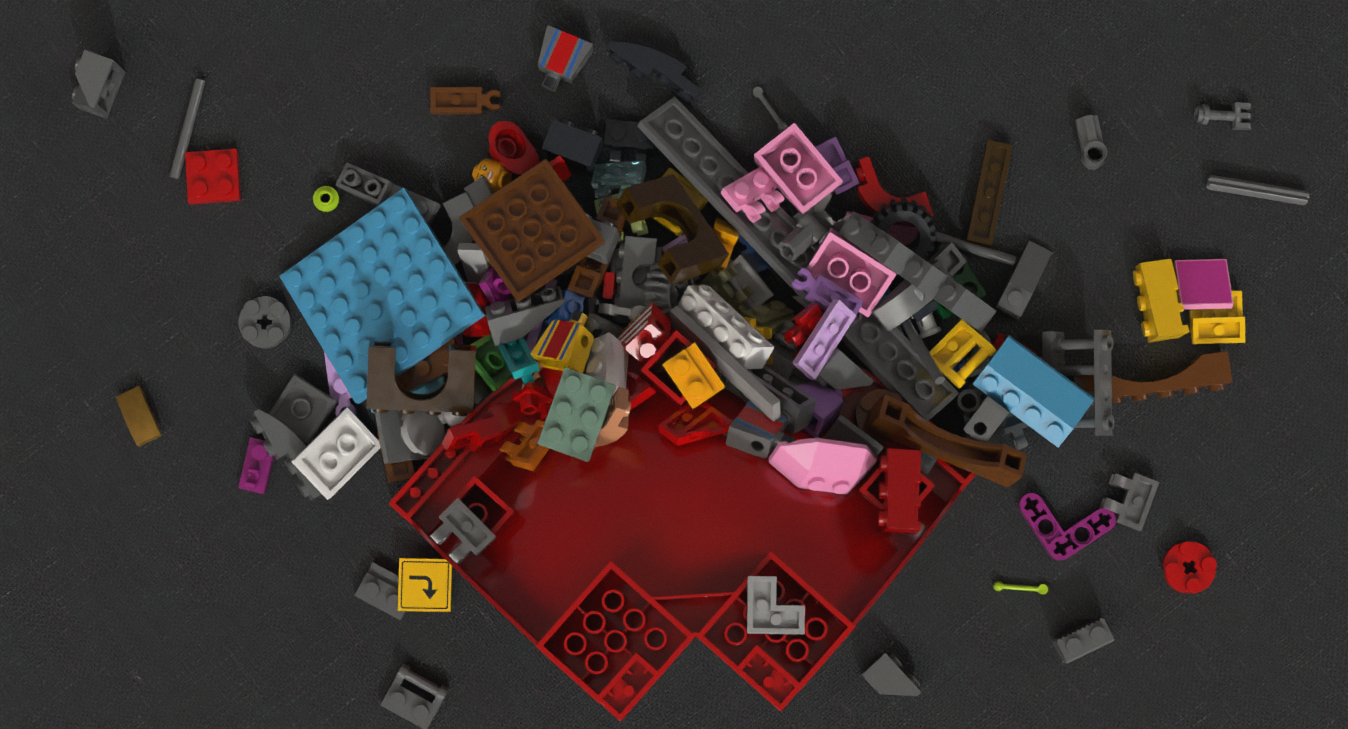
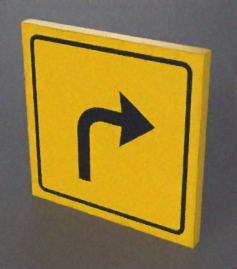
[398,558,452,612]

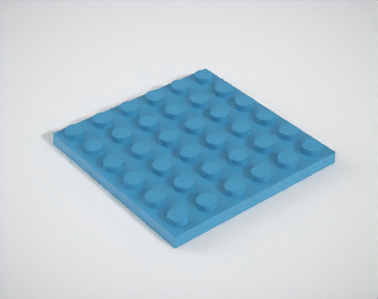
[279,188,485,404]

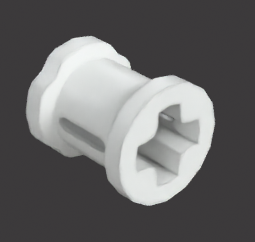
[911,313,942,339]

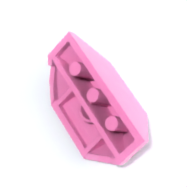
[768,438,877,494]

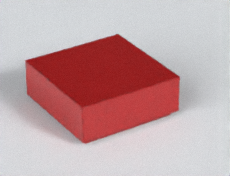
[602,272,618,301]

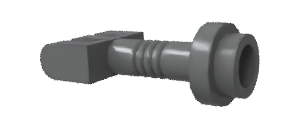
[1194,102,1251,130]

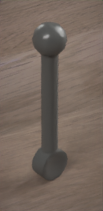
[753,87,788,132]

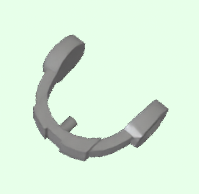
[598,303,646,324]

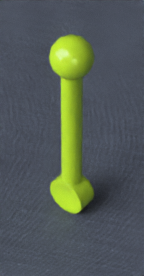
[993,581,1048,594]

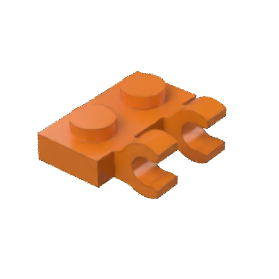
[500,420,550,471]

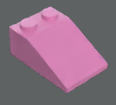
[754,123,843,214]

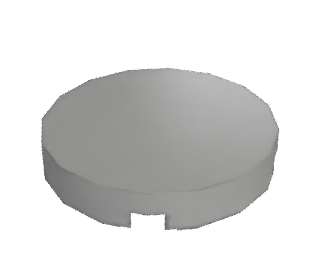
[400,411,445,456]

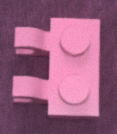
[720,167,784,223]

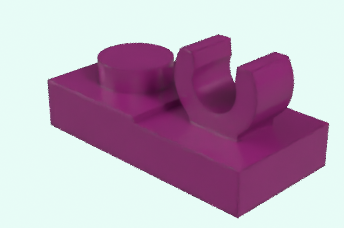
[479,267,515,304]
[238,438,274,494]

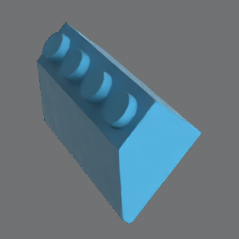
[973,335,1095,447]

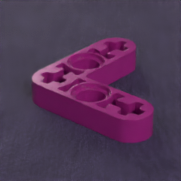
[1018,493,1116,560]

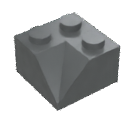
[72,50,126,119]

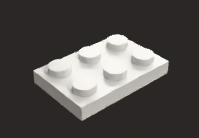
[291,407,380,500]

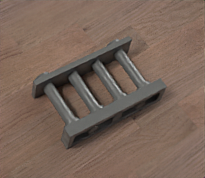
[1042,330,1115,436]

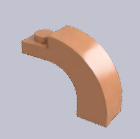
[595,387,631,447]

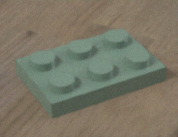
[537,367,616,462]

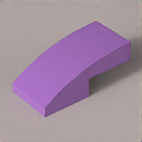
[815,137,859,195]

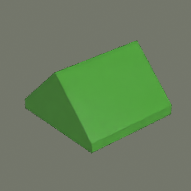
[471,333,513,392]

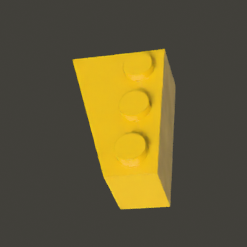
[1133,259,1189,343]

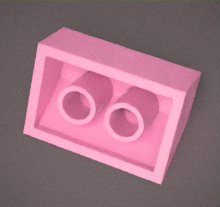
[806,228,897,317]

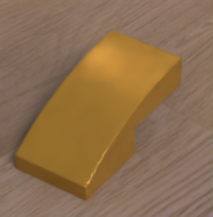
[116,386,162,447]

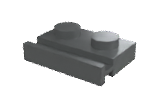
[354,562,406,620]

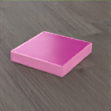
[1173,259,1234,309]

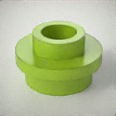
[313,186,339,212]

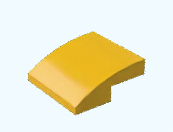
[1189,290,1245,344]

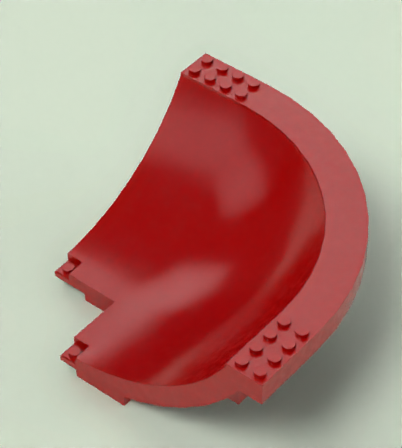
[388,323,976,722]

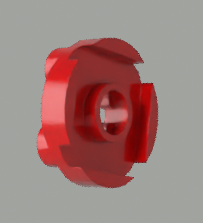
[1162,541,1217,593]

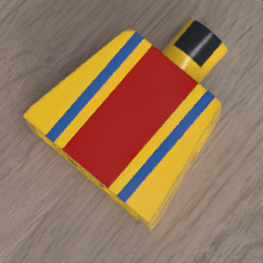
[530,311,594,373]

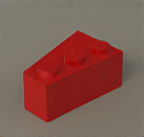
[878,448,921,535]

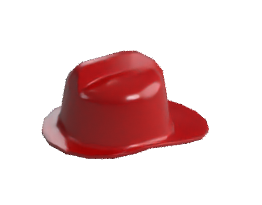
[489,121,539,175]

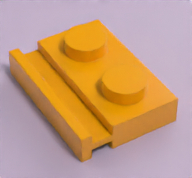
[662,342,725,409]

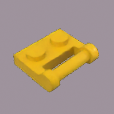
[930,320,997,388]

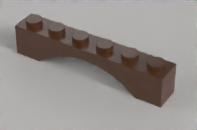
[1069,351,1233,407]
[866,395,1027,488]

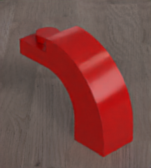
[855,156,934,226]

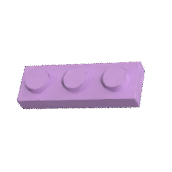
[792,299,856,379]

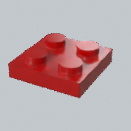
[185,149,241,205]

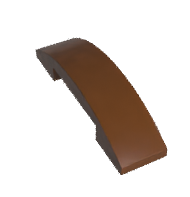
[568,196,626,299]

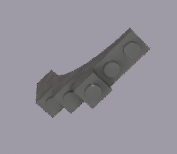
[838,211,996,332]

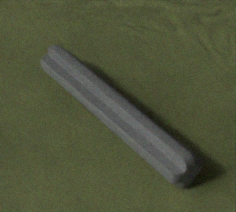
[1206,175,1309,205]

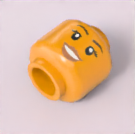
[472,158,512,193]

